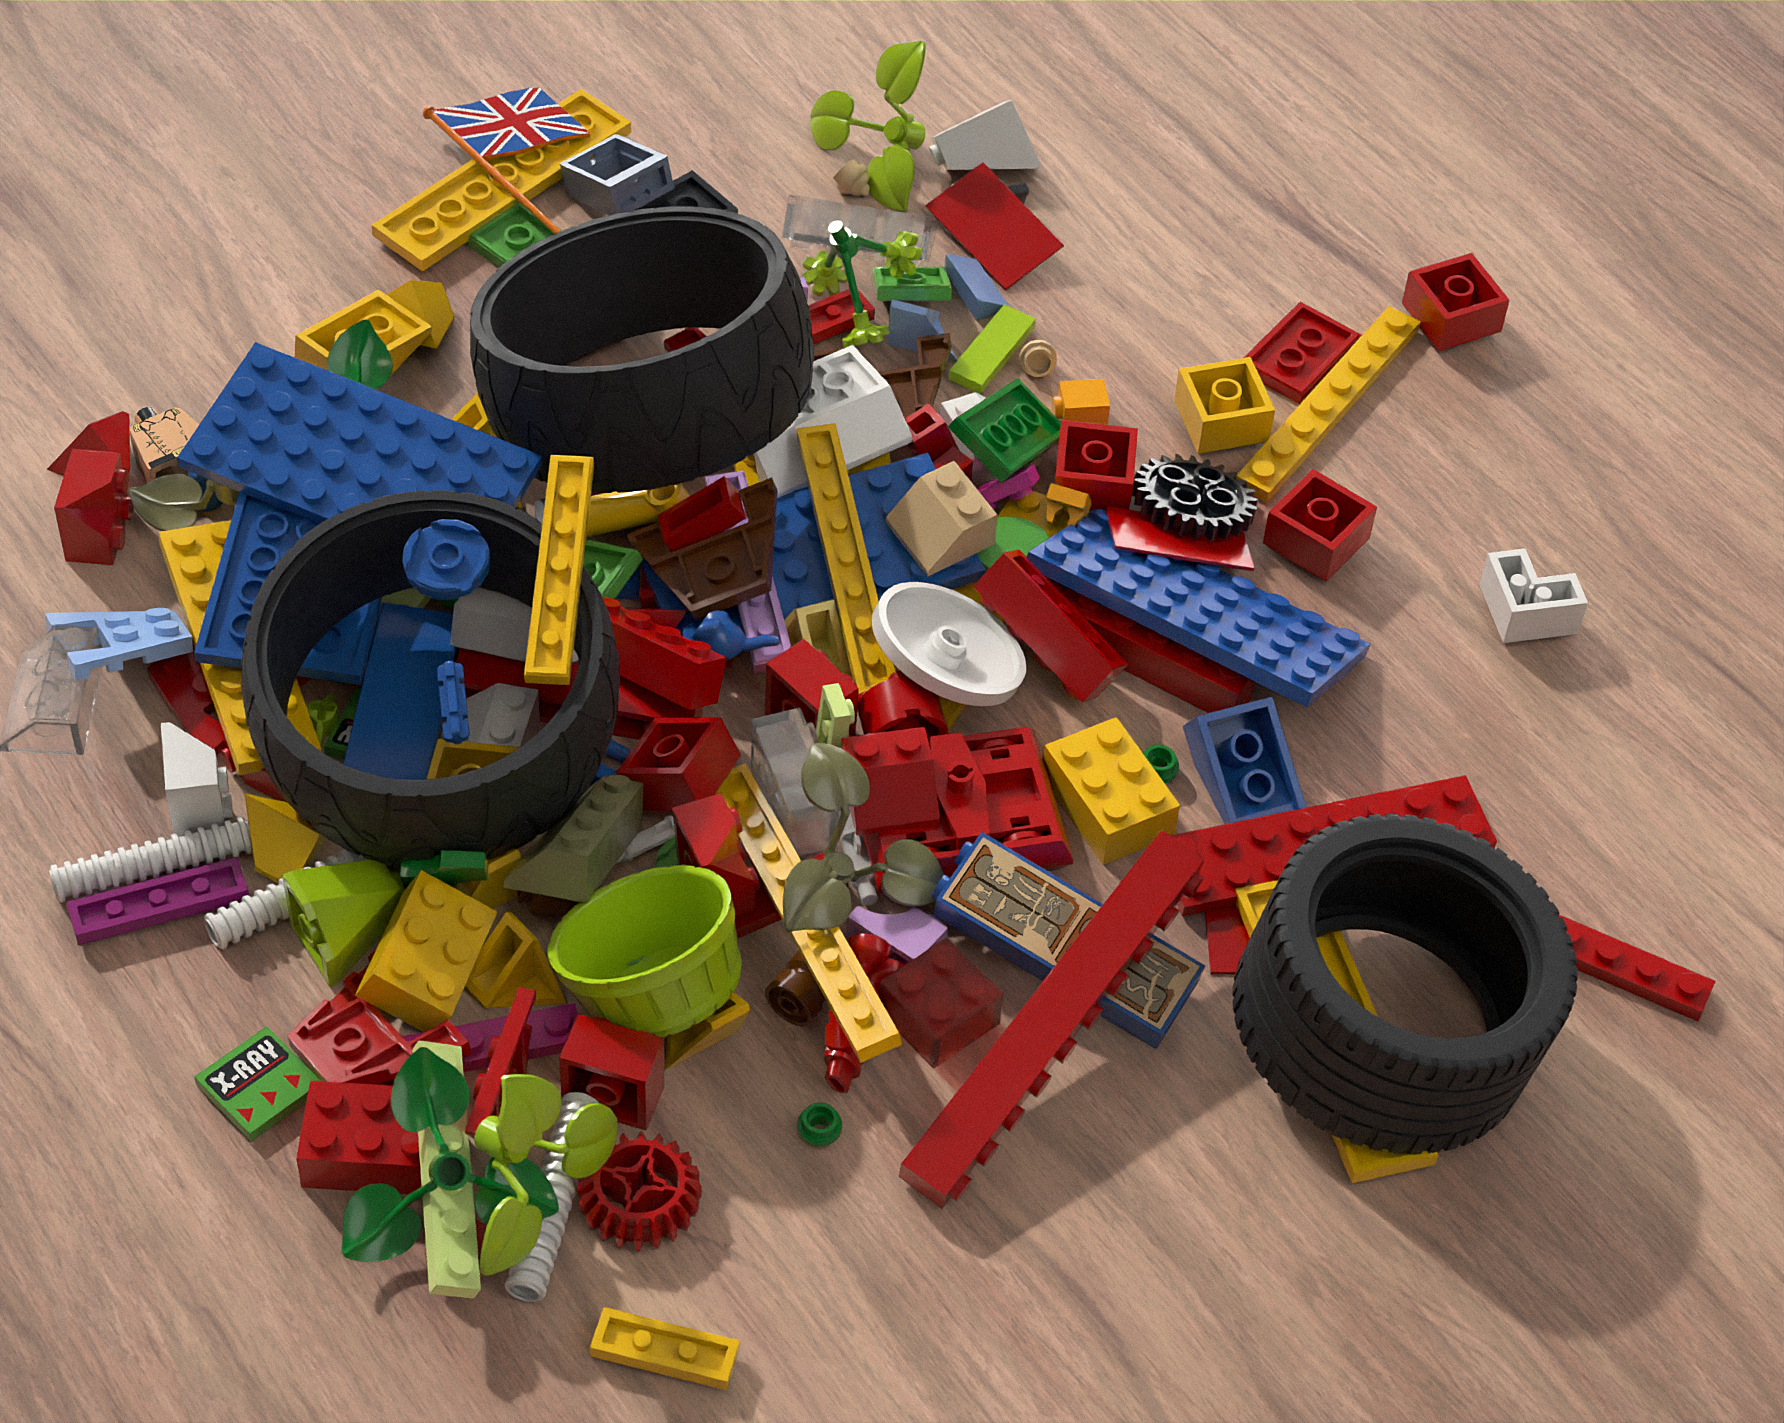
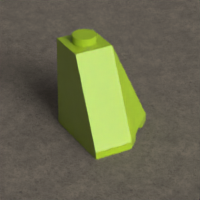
[282,859,405,987]

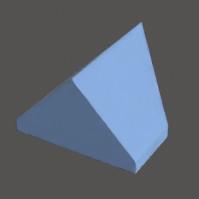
[888,299,957,362]

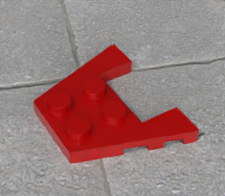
[147,641,311,756]
[287,950,472,1085]

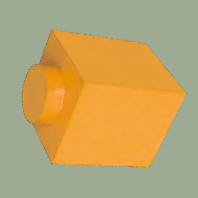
[1051,379,1110,425]

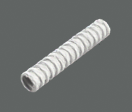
[49,816,252,903]
[204,849,396,950]
[505,1092,598,1302]

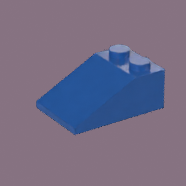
[1182,697,1307,824]

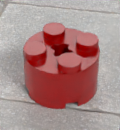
[857,670,948,741]

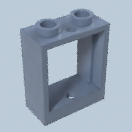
[560,134,675,215]

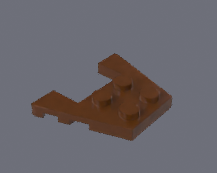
[814,333,952,418]
[627,477,778,621]

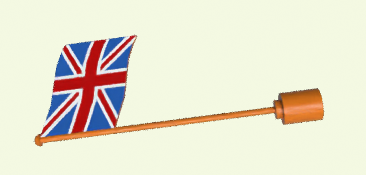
[422,88,590,235]

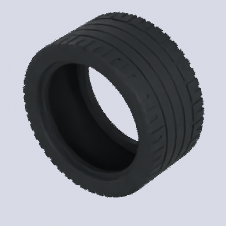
[1232,814,1578,1154]

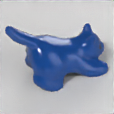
[692,610,780,661]

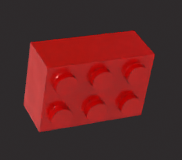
[296,1081,422,1194]

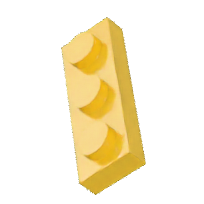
[590,1307,740,1391]

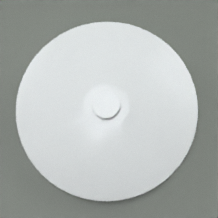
[872,582,1026,706]

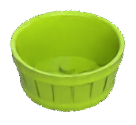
[547,865,742,1038]

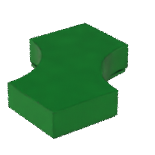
[400,850,489,889]

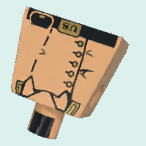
[129,407,199,483]

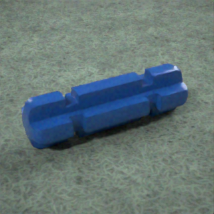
[437,661,470,745]

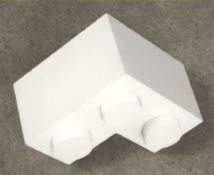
[1479,549,1588,643]

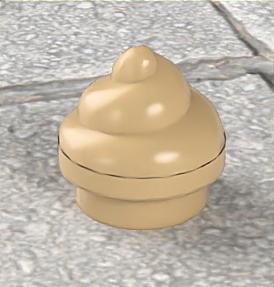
[833,159,870,196]
[1019,340,1057,377]

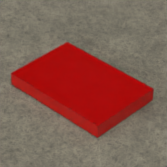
[1243,301,1362,404]

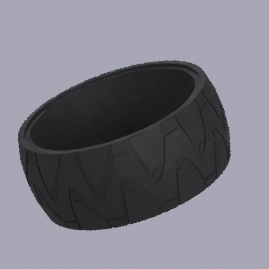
[470,207,814,493]
[241,490,620,867]

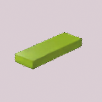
[948,304,1036,394]

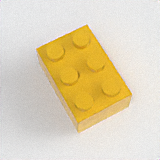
[1043,717,1180,865]
[355,870,497,1032]

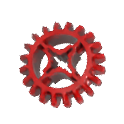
[577,1130,702,1252]

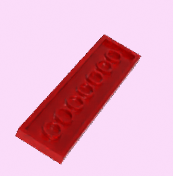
[1170,775,1497,916]

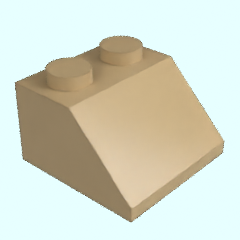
[886,461,997,576]

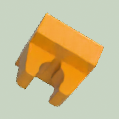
[1046,483,1092,527]

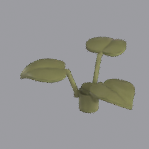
[129,474,239,531]
[782,743,944,932]

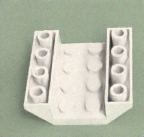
[753,345,913,498]

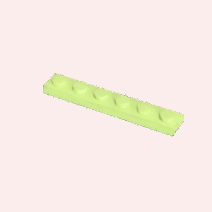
[412,1040,481,1299]

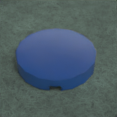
[402,519,490,600]

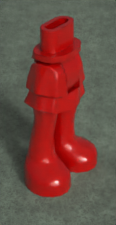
[824,933,908,1093]

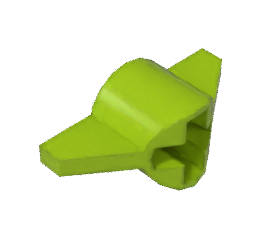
[308,694,339,748]

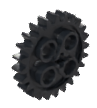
[1132,454,1258,541]

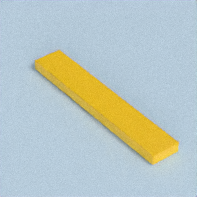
[524,455,594,685]

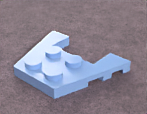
[45,608,193,681]

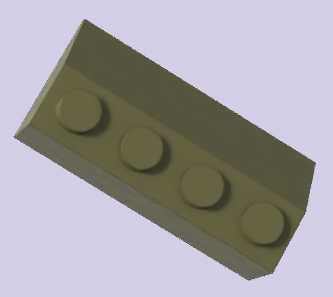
[503,775,644,903]

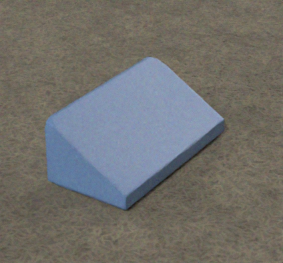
[944,254,1010,320]

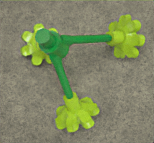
[801,221,922,348]

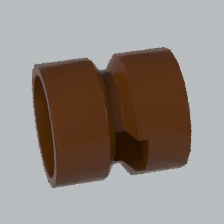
[765,950,826,1027]

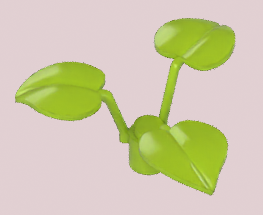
[810,41,926,211]
[474,1074,618,1276]

